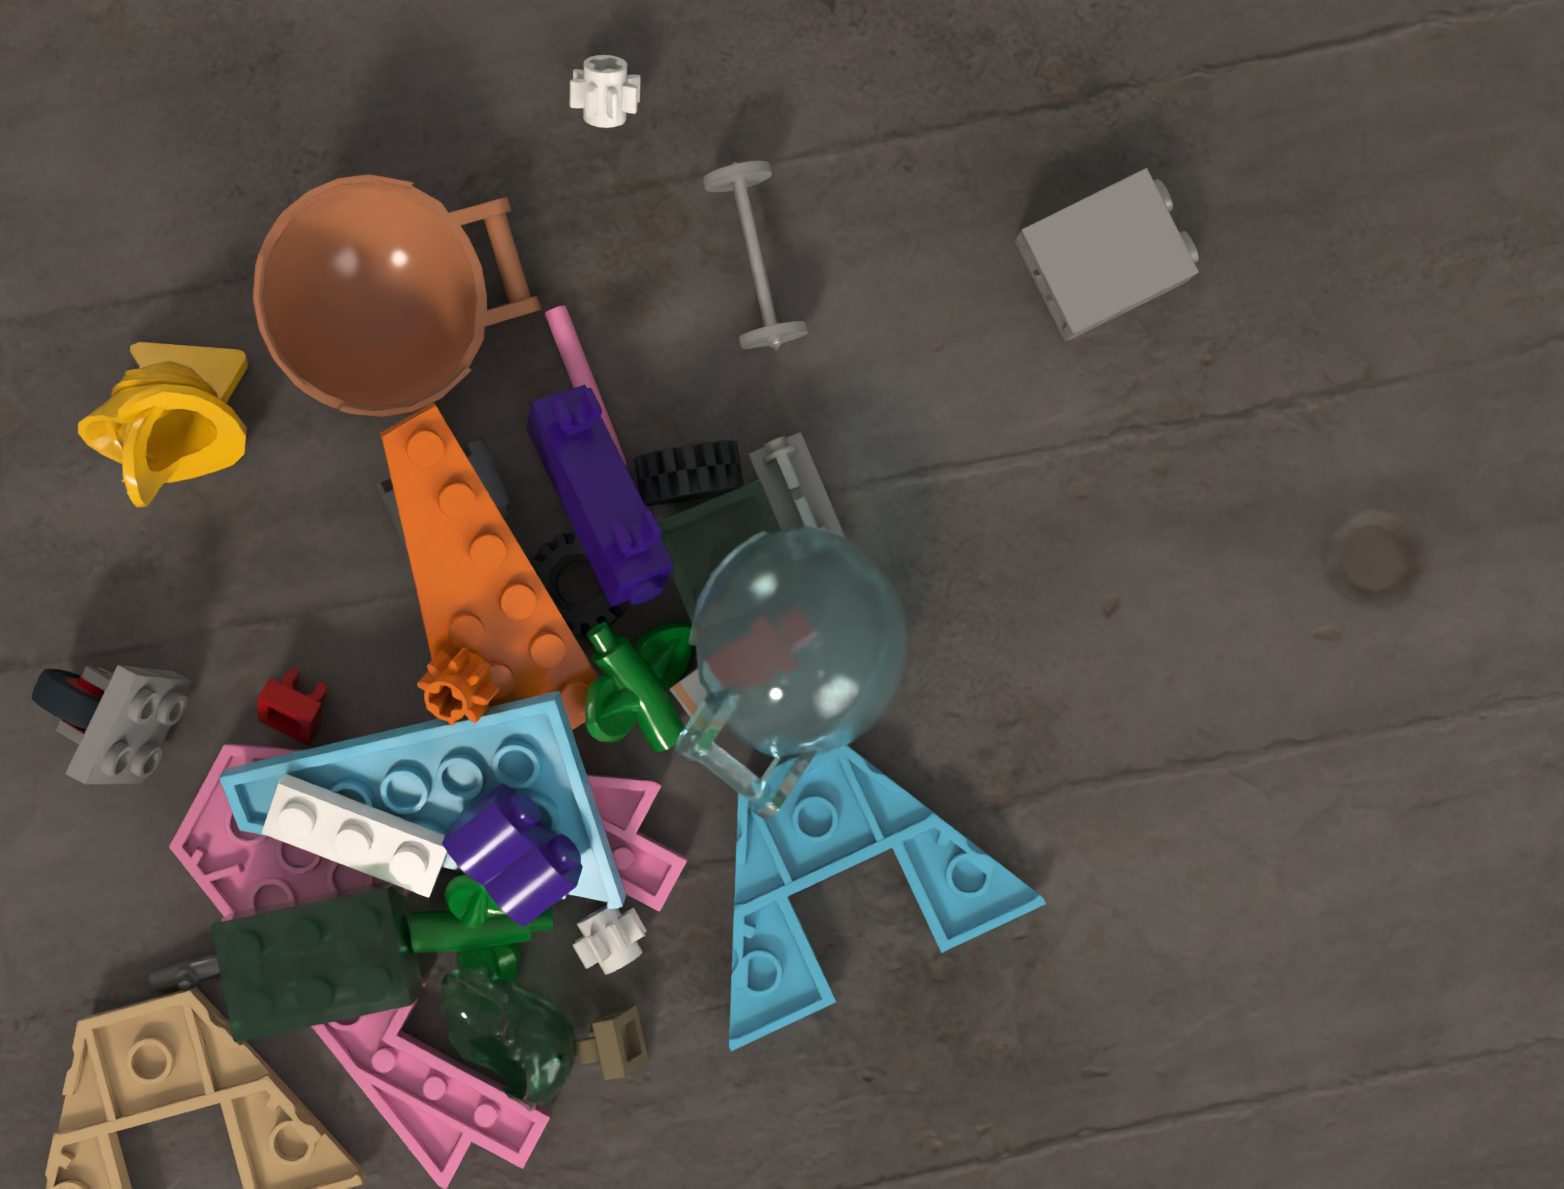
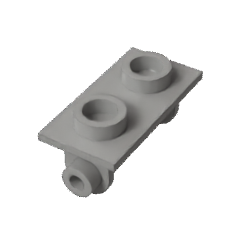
[748,432,845,560]

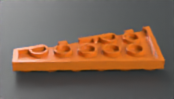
[380,402,599,730]

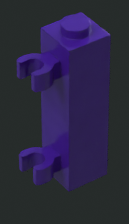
[526,385,674,607]

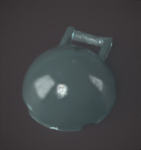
[675,525,909,819]

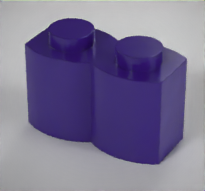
[442,783,583,926]

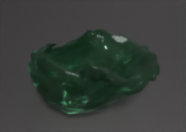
[440,965,577,1112]

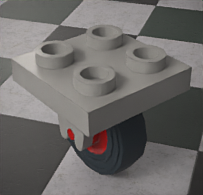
[32,665,192,784]

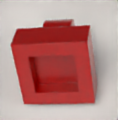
[258,668,327,746]

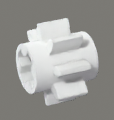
[570,55,640,128]
[572,905,647,975]

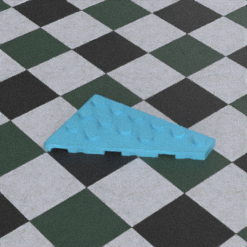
[219,691,626,909]

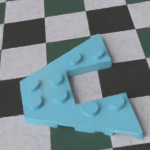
[729,741,1046,1051]

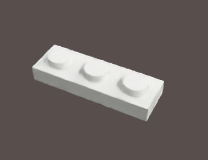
[262,774,447,898]

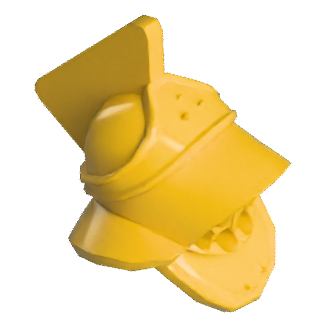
[78,342,248,508]

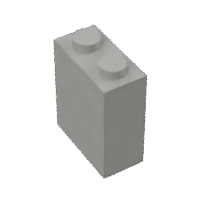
[1015,168,1199,342]

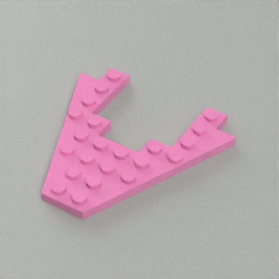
[169,743,688,1189]

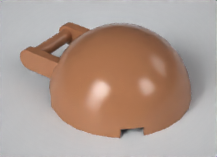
[253,174,541,417]

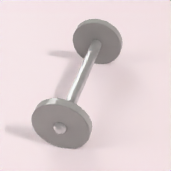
[703,161,808,350]

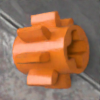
[417,647,499,726]

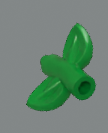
[585,621,696,752]
[410,875,554,1002]

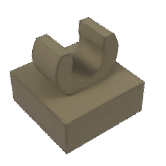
[575,1005,649,1080]

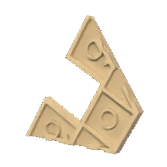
[45,986,367,1189]

